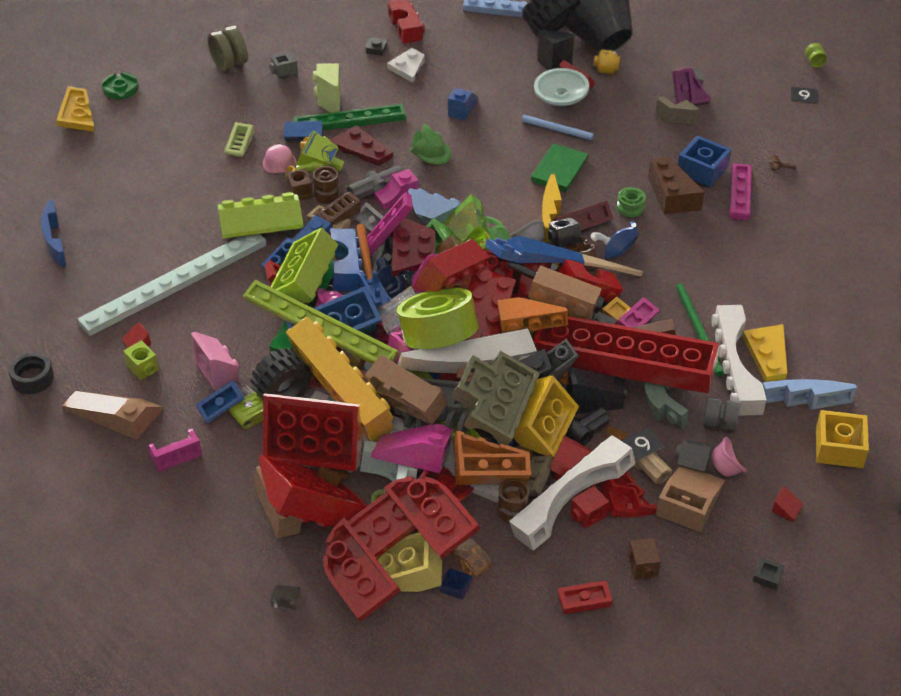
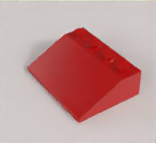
[263,394,362,471]
[258,454,368,528]

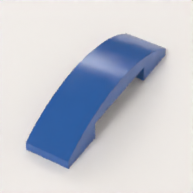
[41,200,66,267]

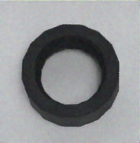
[9,353,54,394]

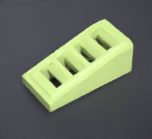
[224,122,255,157]

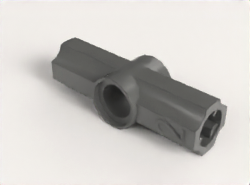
[346,165,402,199]

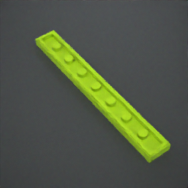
[243,280,399,364]

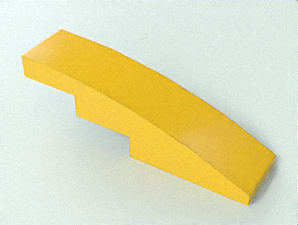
[542,174,562,243]

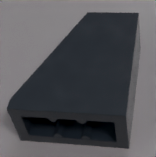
[567,367,627,414]

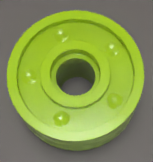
[397,288,479,349]

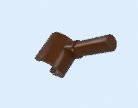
[768,155,797,170]

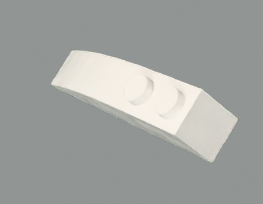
[398,329,537,373]

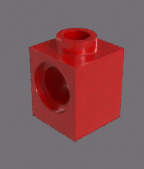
[570,486,609,529]

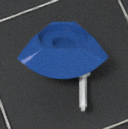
[591,221,639,260]

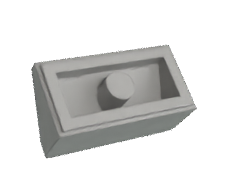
[354,202,384,232]

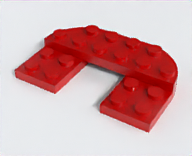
[323,476,481,622]

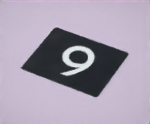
[790,87,818,103]
[622,428,665,460]

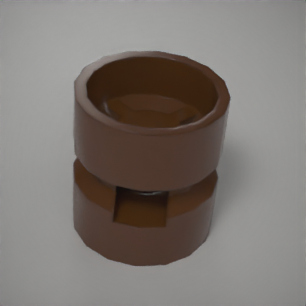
[313,166,339,204]
[498,479,529,524]

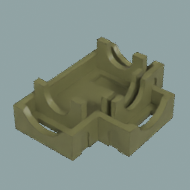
[451,351,540,445]

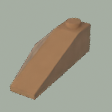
[62,391,163,440]

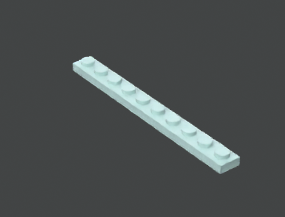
[78,234,267,336]

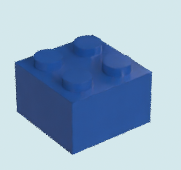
[678,135,732,187]

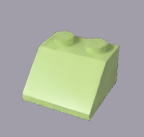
[313,64,341,113]

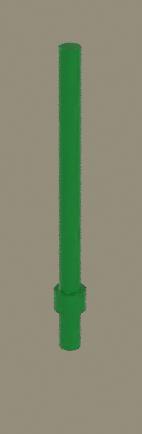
[676,283,724,377]

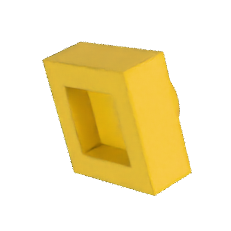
[602,297,631,323]

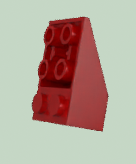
[485,250,552,299]

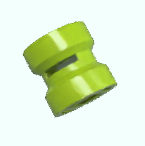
[805,43,828,68]

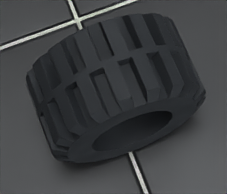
[250,348,313,400]

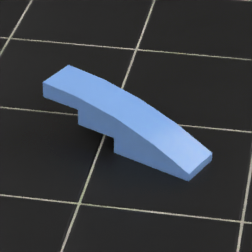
[763,379,857,410]

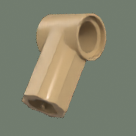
[633,452,672,485]

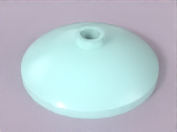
[534,68,589,106]

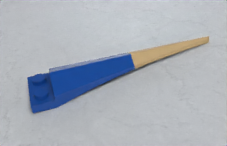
[485,235,643,277]

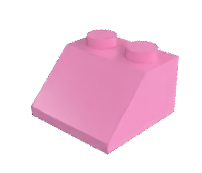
[191,332,240,391]

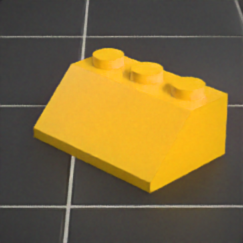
[513,375,579,458]

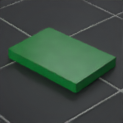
[531,143,588,192]

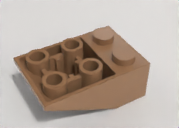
[656,465,726,533]

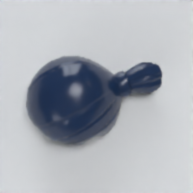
[376,257,405,300]

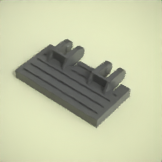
[393,378,470,434]

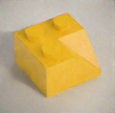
[816,410,869,468]

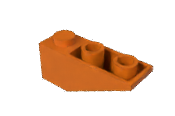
[497,297,568,333]

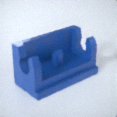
[359,271,396,317]

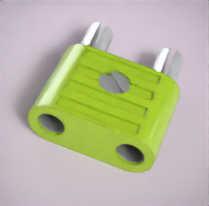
[228,386,263,429]

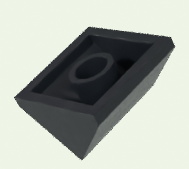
[537,29,575,70]

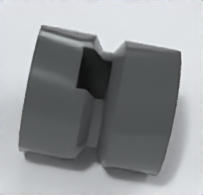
[703,397,740,431]

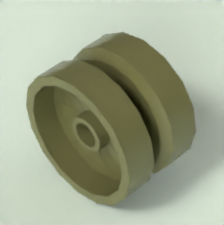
[207,26,248,71]

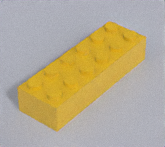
[286,316,395,442]

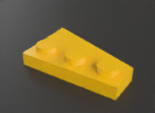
[56,86,94,132]
[742,324,787,382]

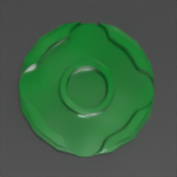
[102,73,139,99]

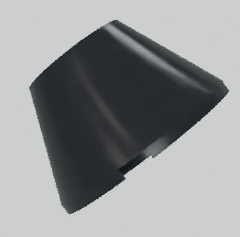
[565,0,633,52]

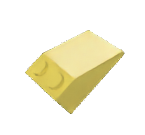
[377,532,442,592]

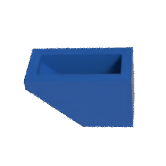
[448,88,478,120]

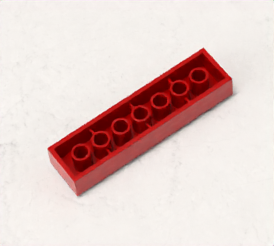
[533,316,719,394]

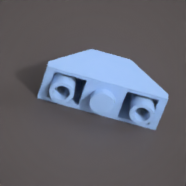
[408,188,466,224]

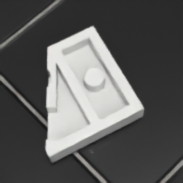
[387,48,425,83]

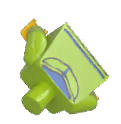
[285,131,344,179]

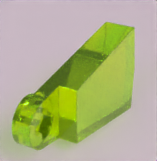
[444,194,490,251]

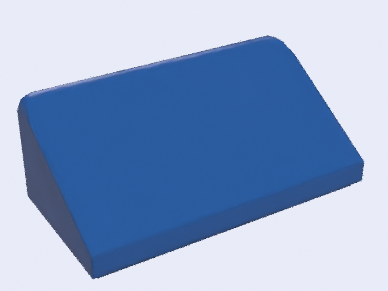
[284,121,322,141]
[195,380,245,424]

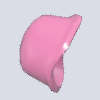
[263,145,296,174]
[711,437,748,477]

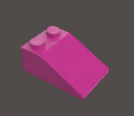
[371,424,453,473]

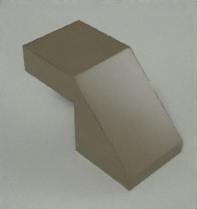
[655,96,699,125]

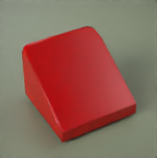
[122,322,151,348]
[772,486,803,522]

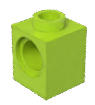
[123,341,159,380]

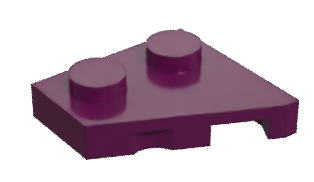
[672,67,711,104]

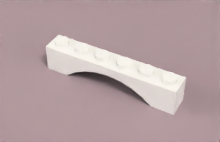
[712,305,766,416]
[509,435,635,551]

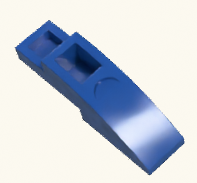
[261,215,332,269]

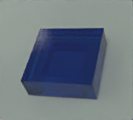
[440,568,472,600]

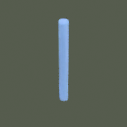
[522,115,594,141]

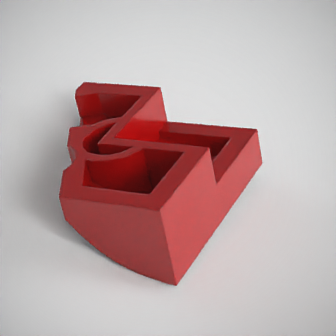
[599,472,658,517]

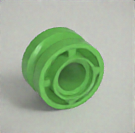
[617,187,646,217]

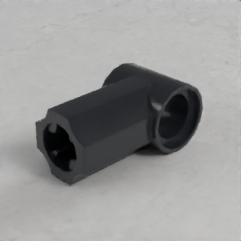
[566,407,610,446]

